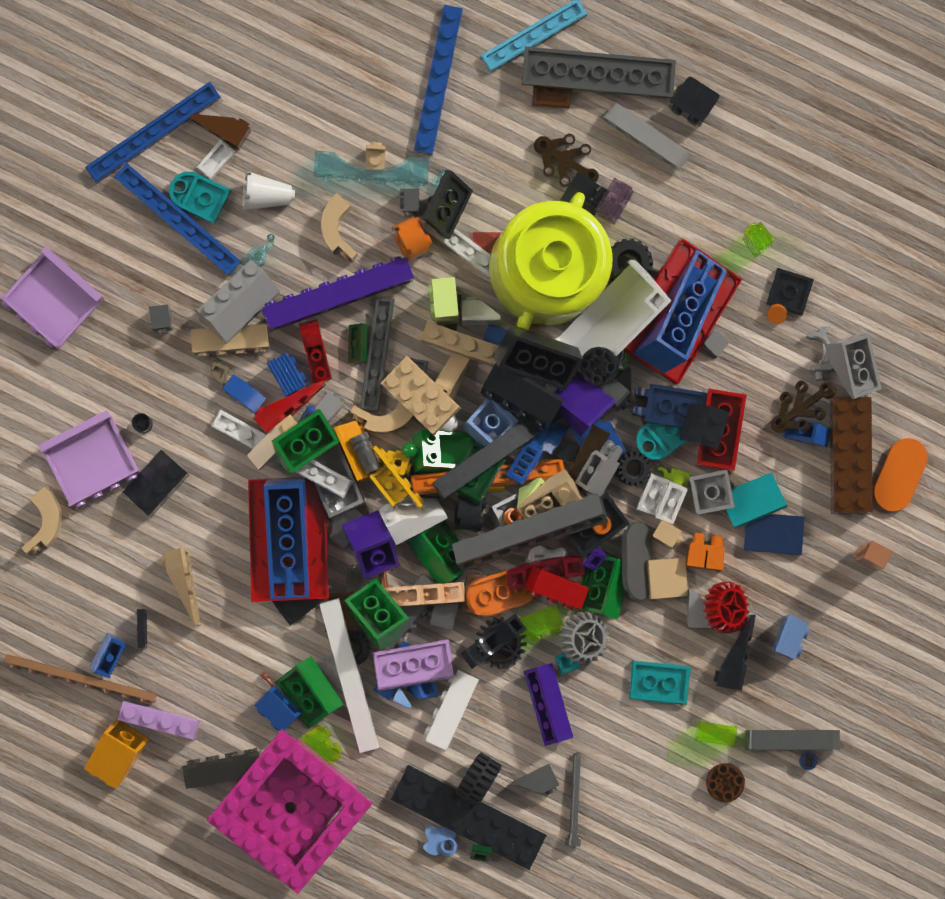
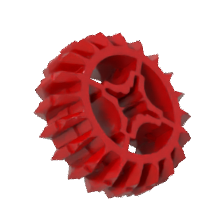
[703,581,750,634]

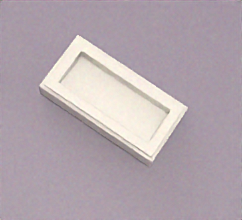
[196,139,236,180]

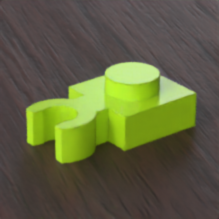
[658,467,691,488]

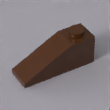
[189,114,251,150]

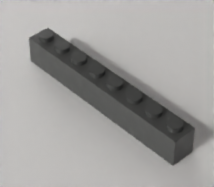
[452,494,608,572]

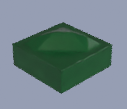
[470,844,492,863]

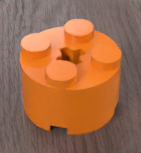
[392,217,432,261]

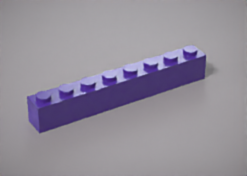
[262,256,414,332]

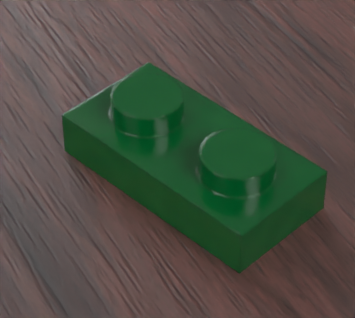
[348,323,367,363]

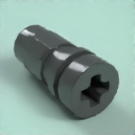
[350,432,380,474]

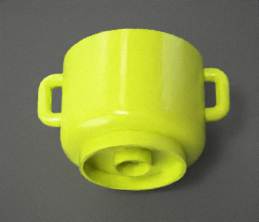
[489,192,613,330]

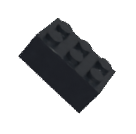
[566,493,630,559]

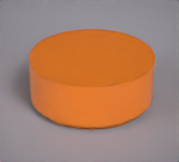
[767,304,787,324]
[592,517,611,535]

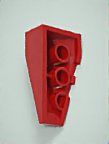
[253,380,326,434]

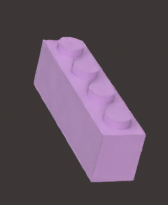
[118,701,200,740]

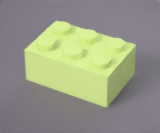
[428,277,459,325]

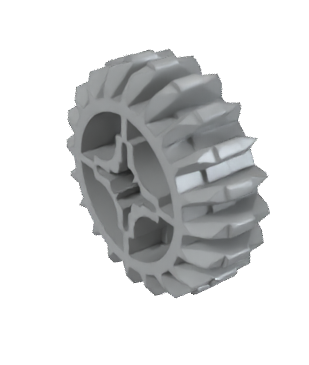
[559,612,610,664]

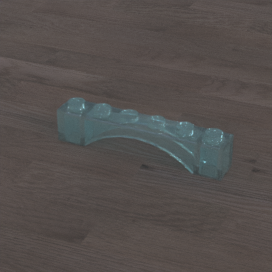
[314,151,430,187]

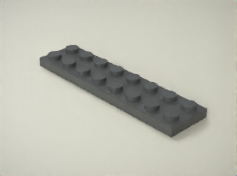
[522,46,676,99]

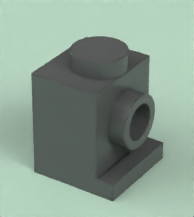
[400,189,420,218]

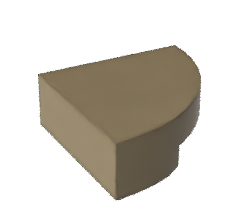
[211,360,231,386]

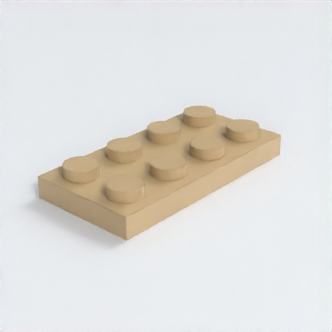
[381,356,461,436]

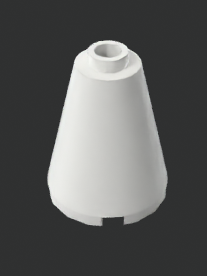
[242,172,295,210]

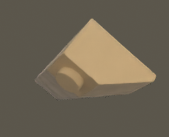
[161,547,200,626]

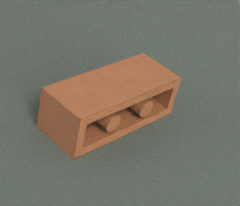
[855,540,893,571]

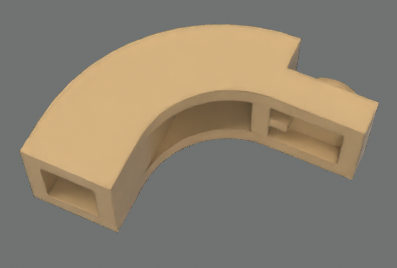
[321,193,358,262]
[350,402,414,434]
[22,486,62,555]

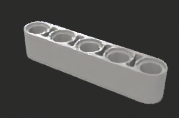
[603,103,690,170]

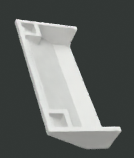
[555,260,671,373]

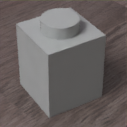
[314,391,344,423]

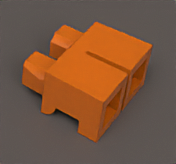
[686,533,725,571]

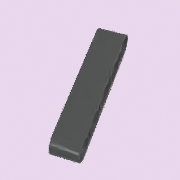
[745,730,840,750]

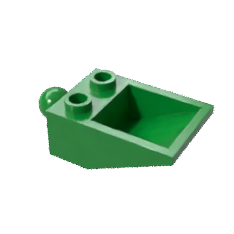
[401,429,474,474]

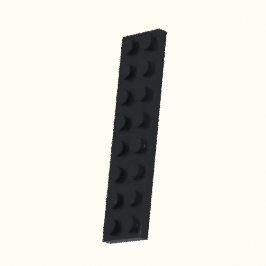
[390,765,547,870]

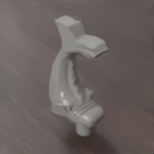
[805,327,834,381]

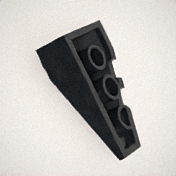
[713,614,756,691]

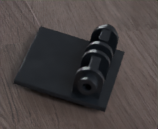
[560,171,610,216]

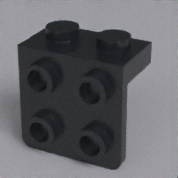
[669,77,720,127]

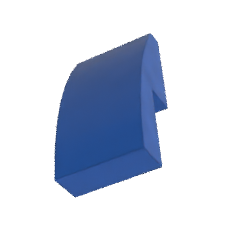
[222,375,266,413]

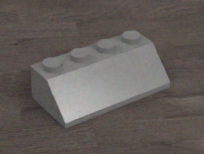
[197,260,280,344]

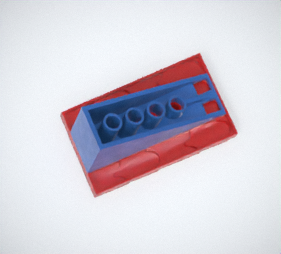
[624,238,743,385]
[248,477,329,602]

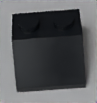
[679,402,730,451]

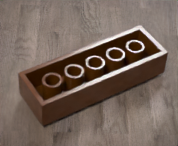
[830,397,873,514]

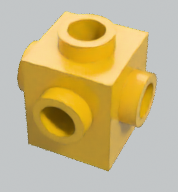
[383,450,412,478]

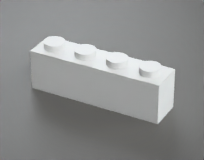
[424,670,479,750]

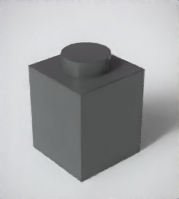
[149,304,173,334]

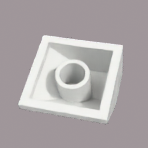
[462,297,501,326]

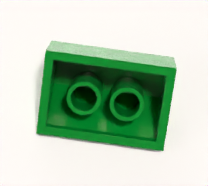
[271,409,340,473]
[407,520,468,584]
[577,556,625,620]
[344,579,409,651]
[276,656,343,729]

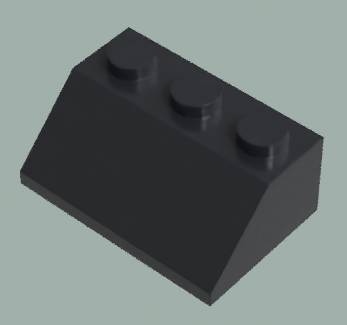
[123,450,189,518]

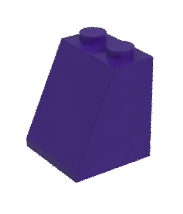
[554,374,616,436]
[342,510,400,580]

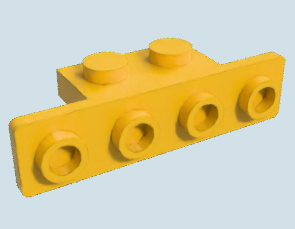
[369,446,424,511]

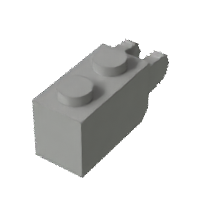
[575,440,623,497]

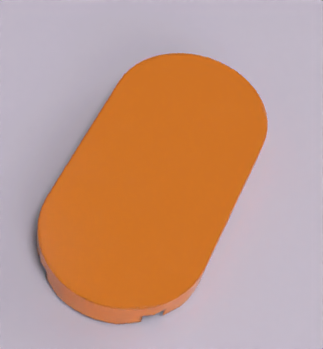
[873,438,928,512]
[465,568,534,617]

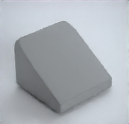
[702,329,729,357]

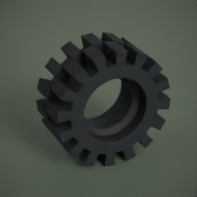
[615,451,652,486]
[348,631,371,665]

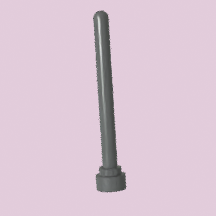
[565,752,581,847]

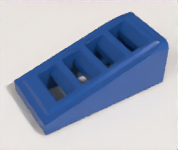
[506,442,543,485]

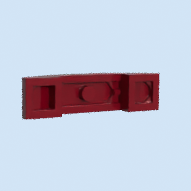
[506,556,584,590]

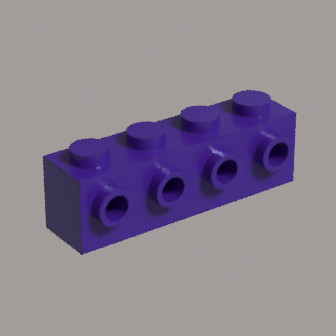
[523,663,574,746]

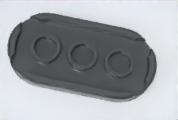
[622,522,652,600]

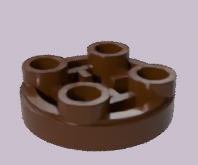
[706,763,745,802]

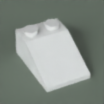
[378,498,448,545]

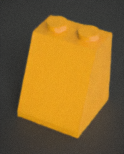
[84,719,150,789]

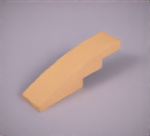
[384,582,465,607]

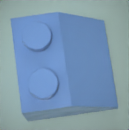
[461,399,518,447]
[771,614,810,660]

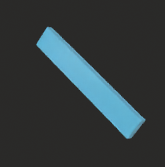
[481,0,587,73]

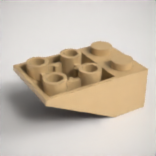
[517,470,585,519]

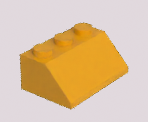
[334,421,381,484]

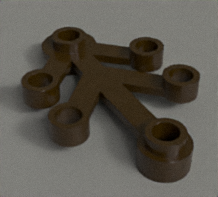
[534,133,599,188]
[771,380,836,433]

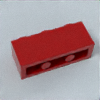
[524,566,589,610]

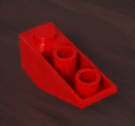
[299,319,332,383]

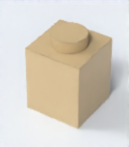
[652,520,683,549]

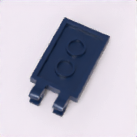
[632,384,707,429]

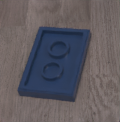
[744,514,804,555]

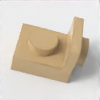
[365,142,386,172]

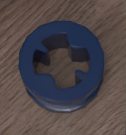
[799,752,818,770]

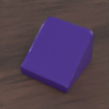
[582,547,607,570]

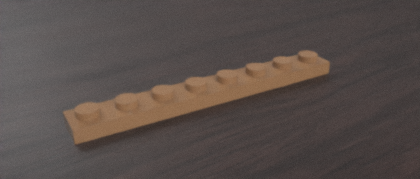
[4,654,158,704]

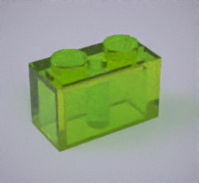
[742,222,774,257]
[519,604,564,642]
[694,721,737,746]
[301,724,343,764]

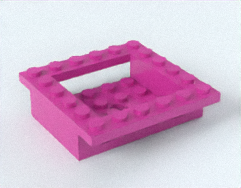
[207,729,373,894]

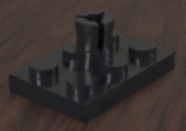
[422,170,473,239]

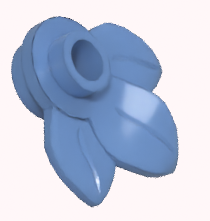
[423,826,457,857]

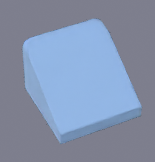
[393,688,412,709]

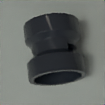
[132,413,153,434]

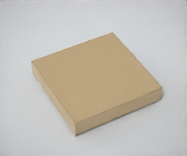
[647,558,688,599]

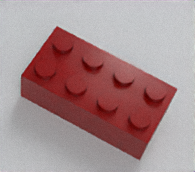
[695,388,747,472]

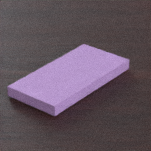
[373,639,455,691]

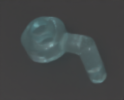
[247,234,275,267]

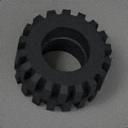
[609,238,653,281]
[456,752,501,806]

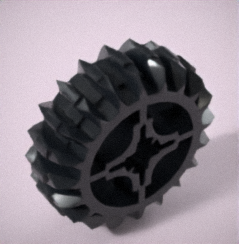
[475,617,527,669]

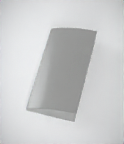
[313,434,367,518]

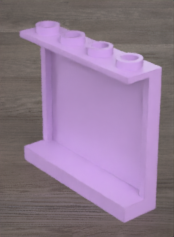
[0,246,104,349]
[38,410,140,509]

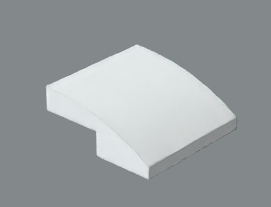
[636,473,688,524]

